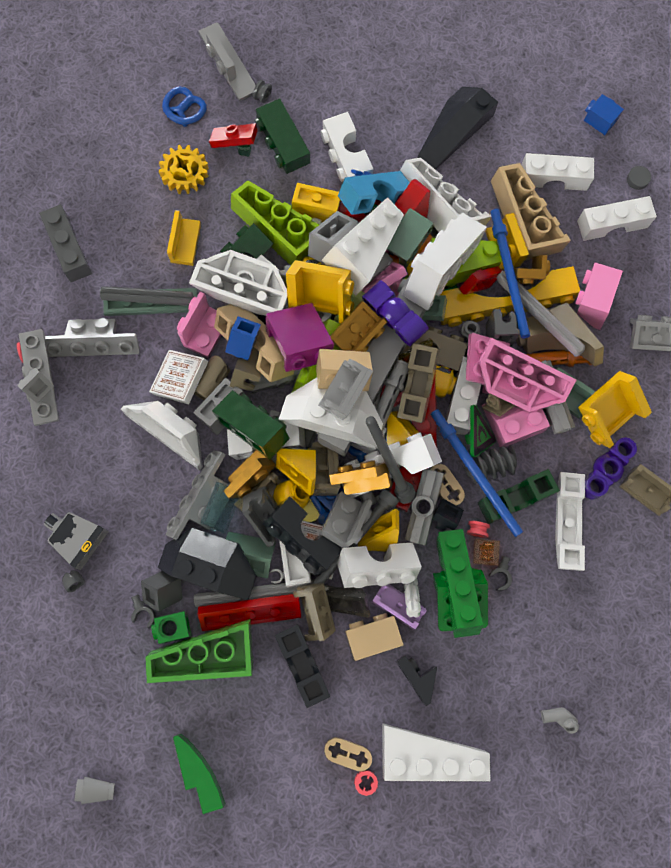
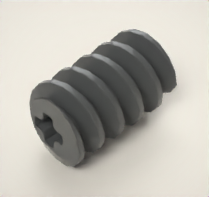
[463,445,517,484]

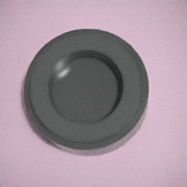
[627,166,651,190]

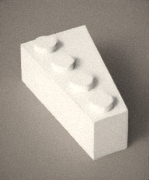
[400,158,491,232]
[403,213,487,311]
[382,723,490,781]

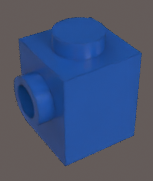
[584,94,624,135]
[225,316,261,360]

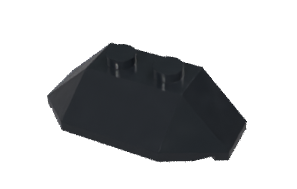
[158,528,257,600]

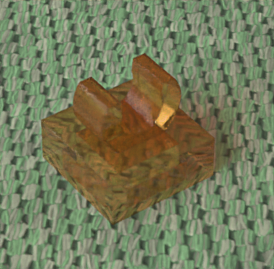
[473,539,500,566]

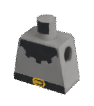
[44,512,109,570]

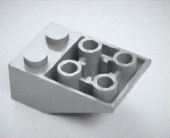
[308,211,393,286]

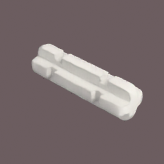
[404,578,421,618]

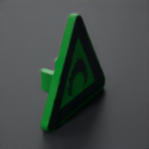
[465,405,496,457]

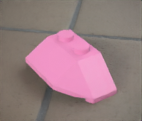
[479,338,576,412]

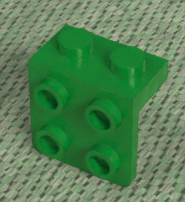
[433,568,488,631]

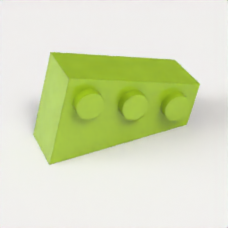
[430,238,502,288]

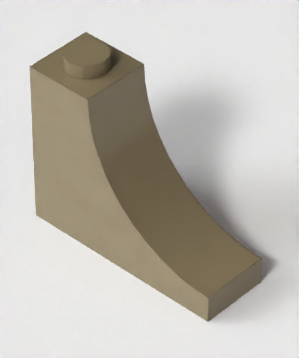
[516,303,604,367]

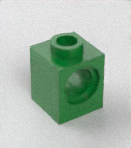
[151,611,192,644]

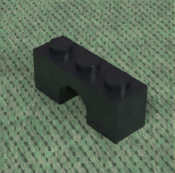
[262,496,342,575]
[274,624,331,708]

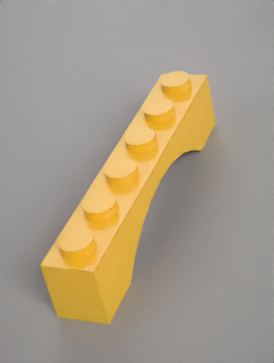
[440,266,580,327]

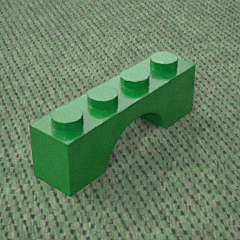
[436,529,483,638]

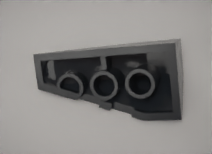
[418,86,498,170]

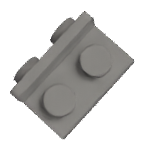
[630,315,671,351]
[320,491,373,548]

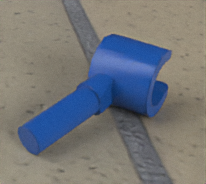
[310,496,330,526]

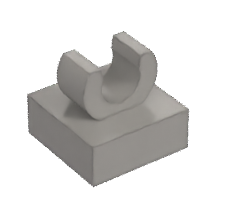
[17,368,54,403]

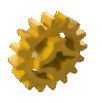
[159,145,209,194]

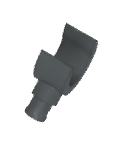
[489,556,512,591]
[131,594,156,629]

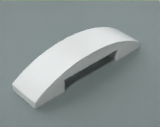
[555,472,585,571]

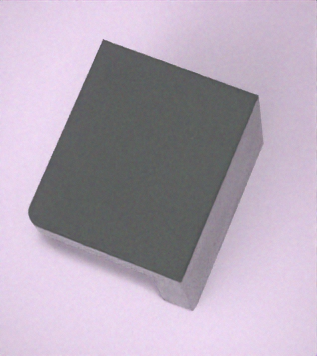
[141,571,182,612]

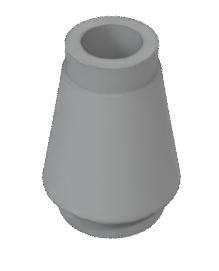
[75,777,115,804]

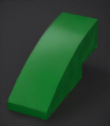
[173,733,226,814]

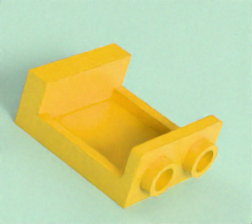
[286,260,354,323]
[578,371,652,448]

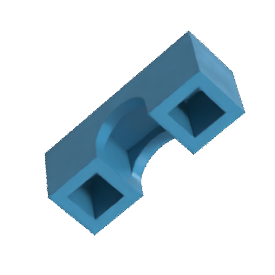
[338,171,410,215]

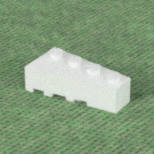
[322,197,404,295]

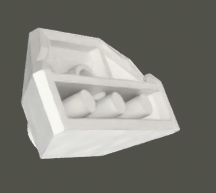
[189,250,288,315]
[279,378,383,449]
[121,401,203,471]

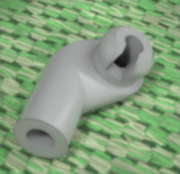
[541,707,579,734]

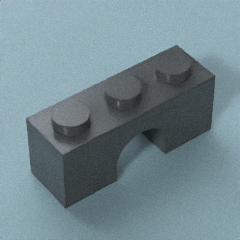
[39,204,92,283]

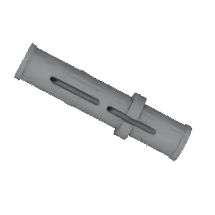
[376,360,409,433]

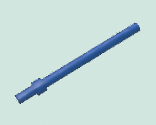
[490,209,530,339]
[430,409,523,537]

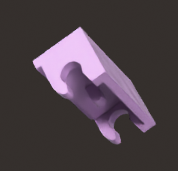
[371,584,427,630]

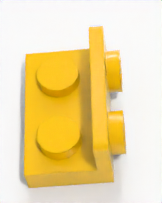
[485,213,529,270]

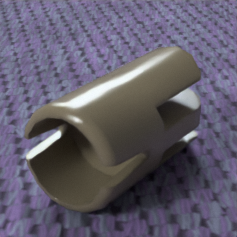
[194,355,231,400]

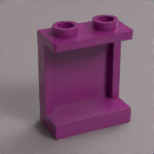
[266,303,334,372]

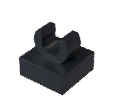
[433,498,464,531]

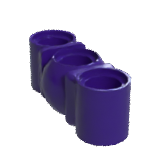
[362,280,429,347]
[585,437,637,500]

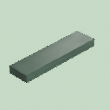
[104,288,198,316]

